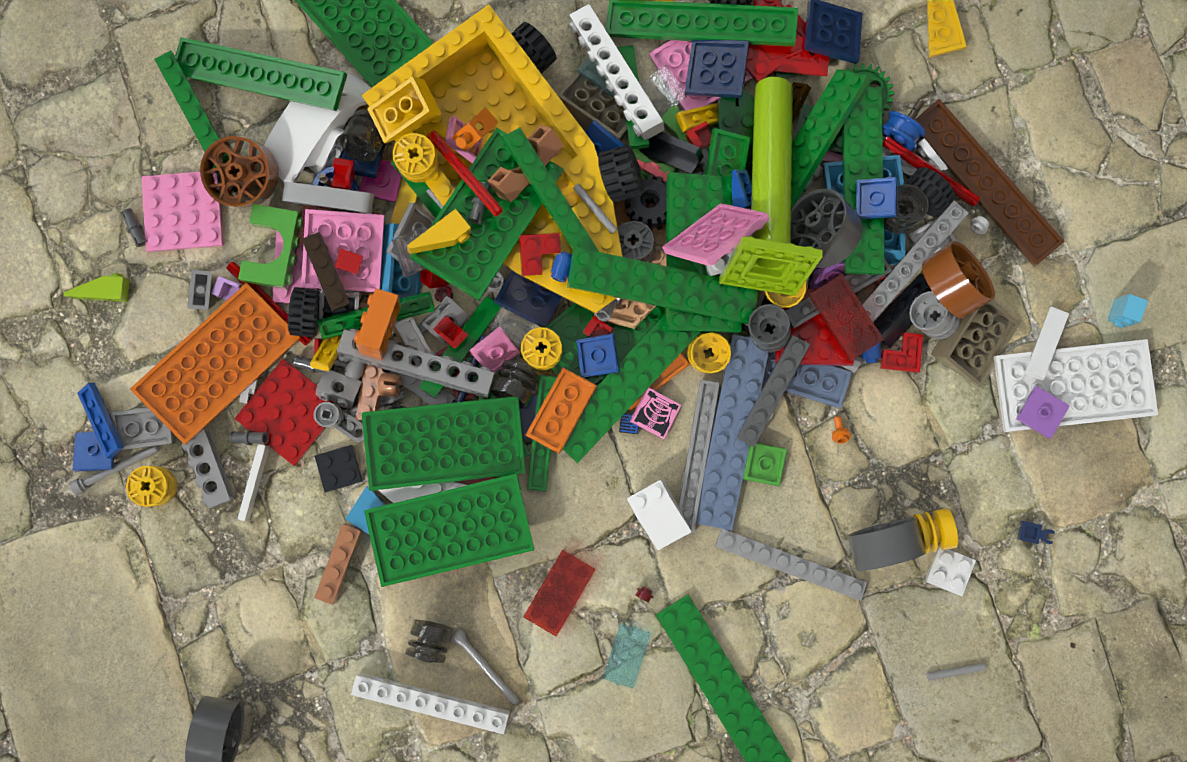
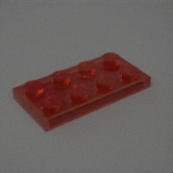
[808,274,884,361]
[523,549,595,637]

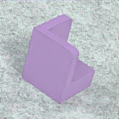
[211,276,242,300]

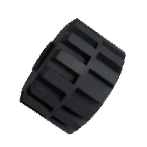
[511,22,557,74]
[598,144,644,203]
[625,175,667,231]

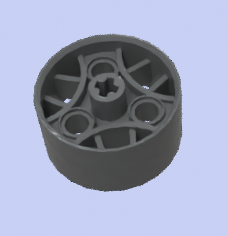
[791,189,863,268]
[847,518,927,571]
[185,696,244,762]

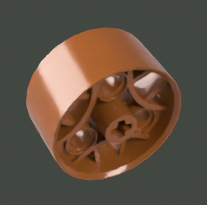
[200,136,279,208]
[922,241,995,319]

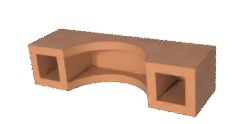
[488,124,564,202]
[314,523,364,605]

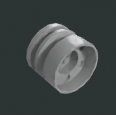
[909,291,961,340]

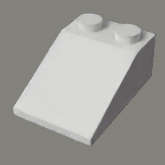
[627,480,692,550]

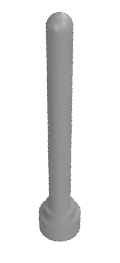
[69,446,159,496]
[450,628,518,704]

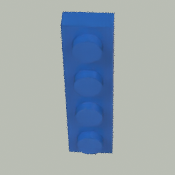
[77,382,124,458]

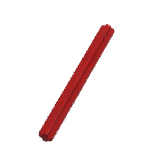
[427,130,503,216]
[882,136,980,206]
[226,261,312,346]

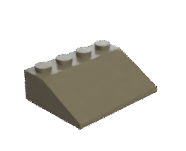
[557,63,627,142]
[931,300,1020,387]

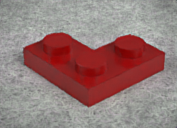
[519,232,561,276]
[880,332,923,373]

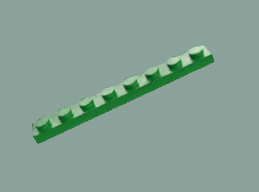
[154,50,238,193]
[502,127,599,252]

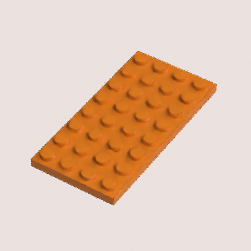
[130,283,301,445]

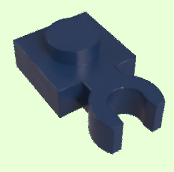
[1017,521,1055,544]

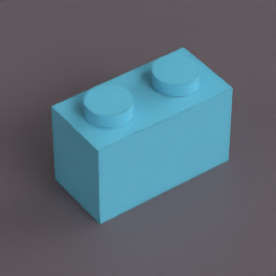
[1107,294,1148,328]

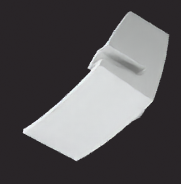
[259,74,371,183]

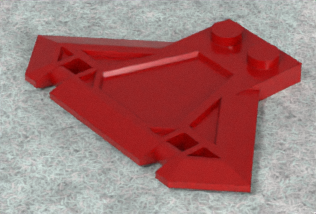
[746,0,829,83]

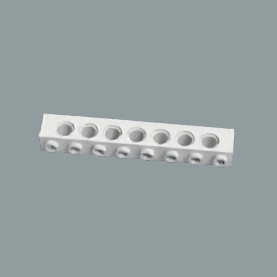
[569,4,664,140]
[351,672,510,734]

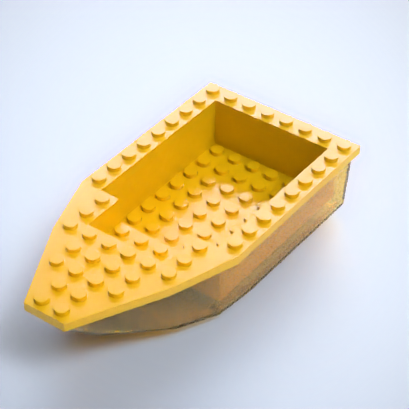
[361,4,622,313]

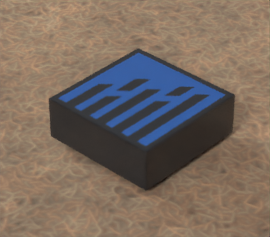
[619,413,639,435]

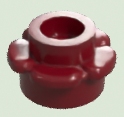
[434,286,453,303]
[635,586,654,603]

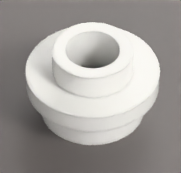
[970,216,989,234]

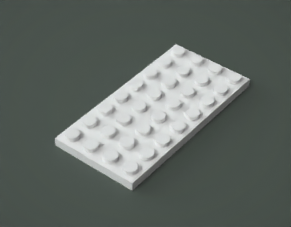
[994,339,1158,432]

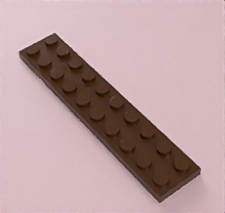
[914,99,1065,267]

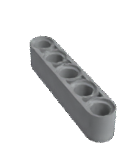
[282,182,375,214]

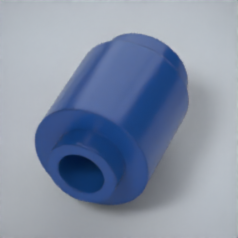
[550,251,572,283]
[861,335,881,363]

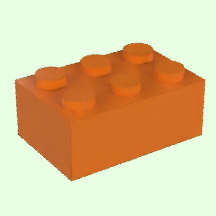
[354,288,401,360]

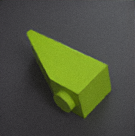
[63,273,130,302]

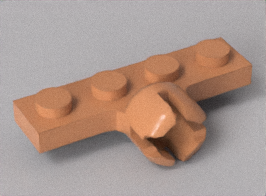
[355,364,402,421]

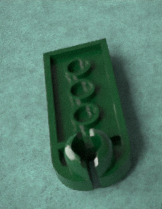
[717,90,754,184]

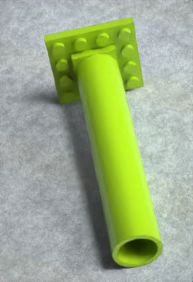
[719,77,822,296]

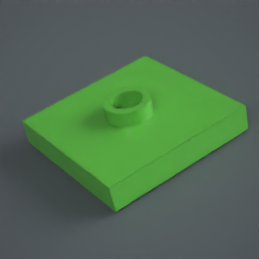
[743,443,787,487]

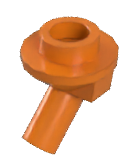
[832,416,851,444]

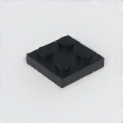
[314,445,363,493]

